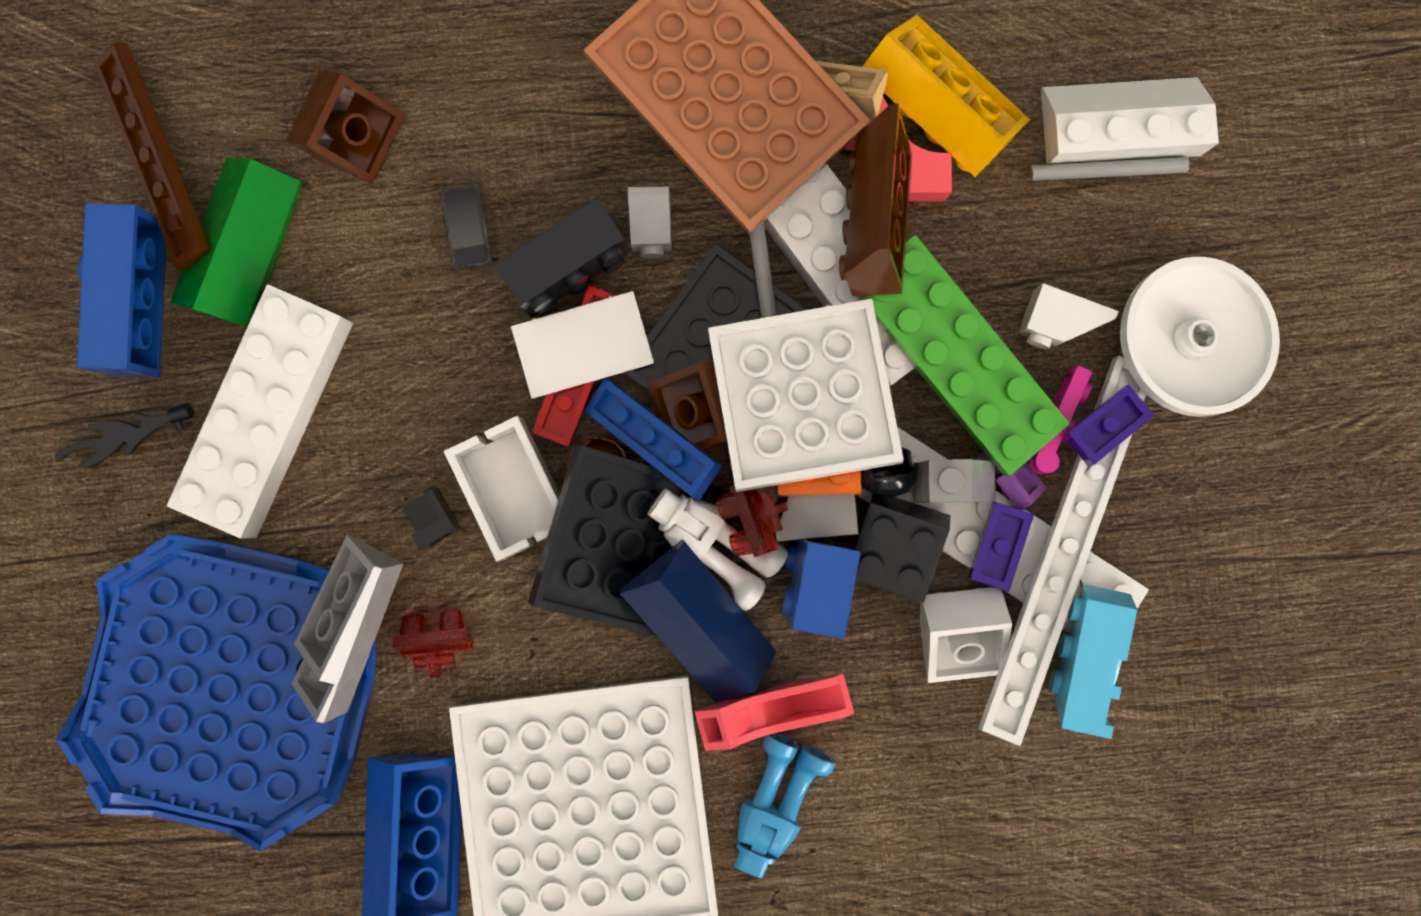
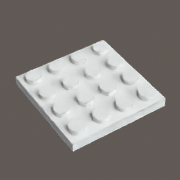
[708,299,904,492]

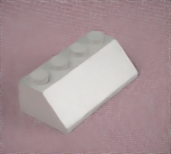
[1041,77,1219,164]

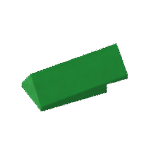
[170,157,303,327]

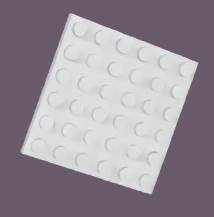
[449,675,718,916]

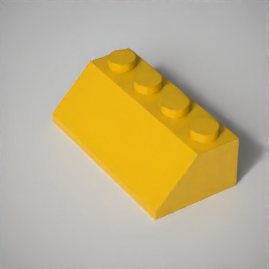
[862,15,1030,177]

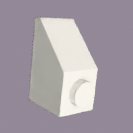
[1018,283,1119,349]

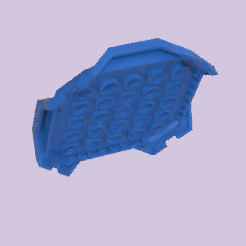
[56,534,377,852]

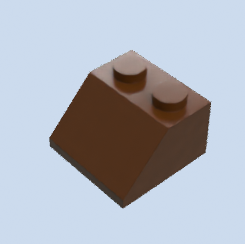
[286,70,405,184]
[648,359,728,450]

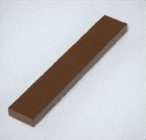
[95,42,211,270]

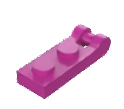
[1027,365,1092,474]

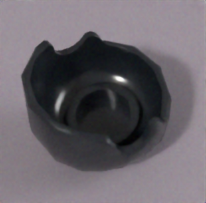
[861,447,918,497]

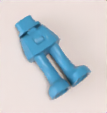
[734,733,836,878]

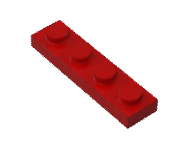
[531,285,616,448]

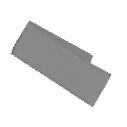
[291,535,403,723]

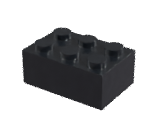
[494,198,629,318]

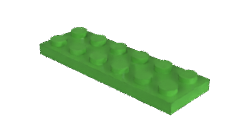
[856,234,1070,476]

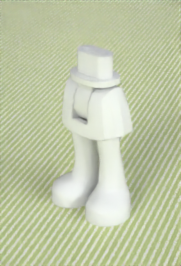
[648,488,788,611]

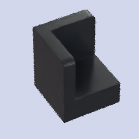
[404,487,462,549]

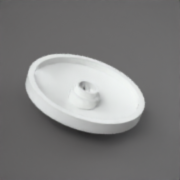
[1120,257,1280,417]

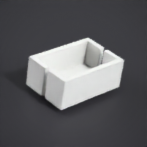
[444,416,560,562]

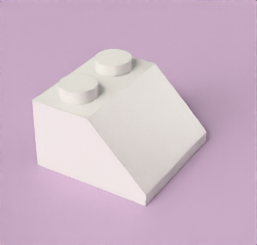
[920,587,1012,683]

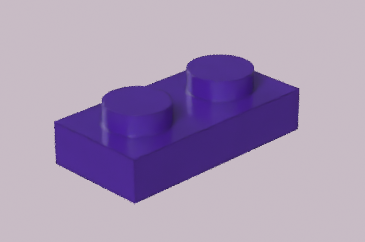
[1063,384,1154,467]
[968,502,1034,592]

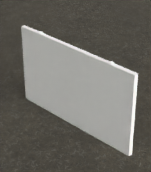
[511,291,654,399]

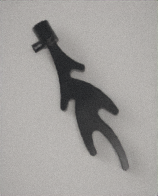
[55,403,194,468]

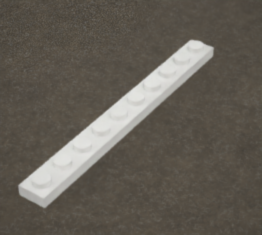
[978,355,1146,746]

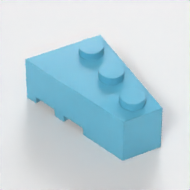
[1049,584,1137,739]

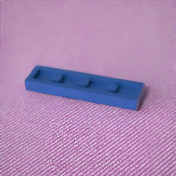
[584,378,723,500]

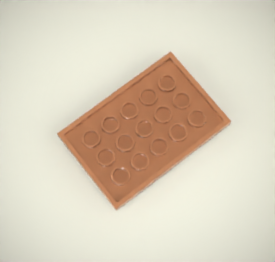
[583,0,871,234]

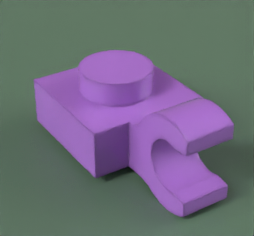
[977,451,1047,510]

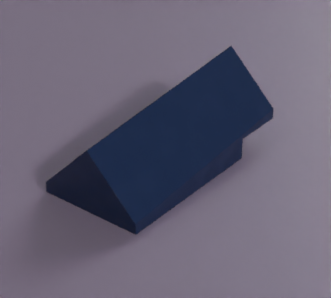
[619,539,776,702]

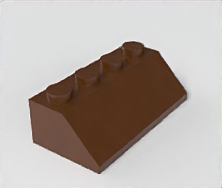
[839,104,913,296]

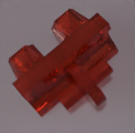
[716,485,789,557]
[393,610,474,678]

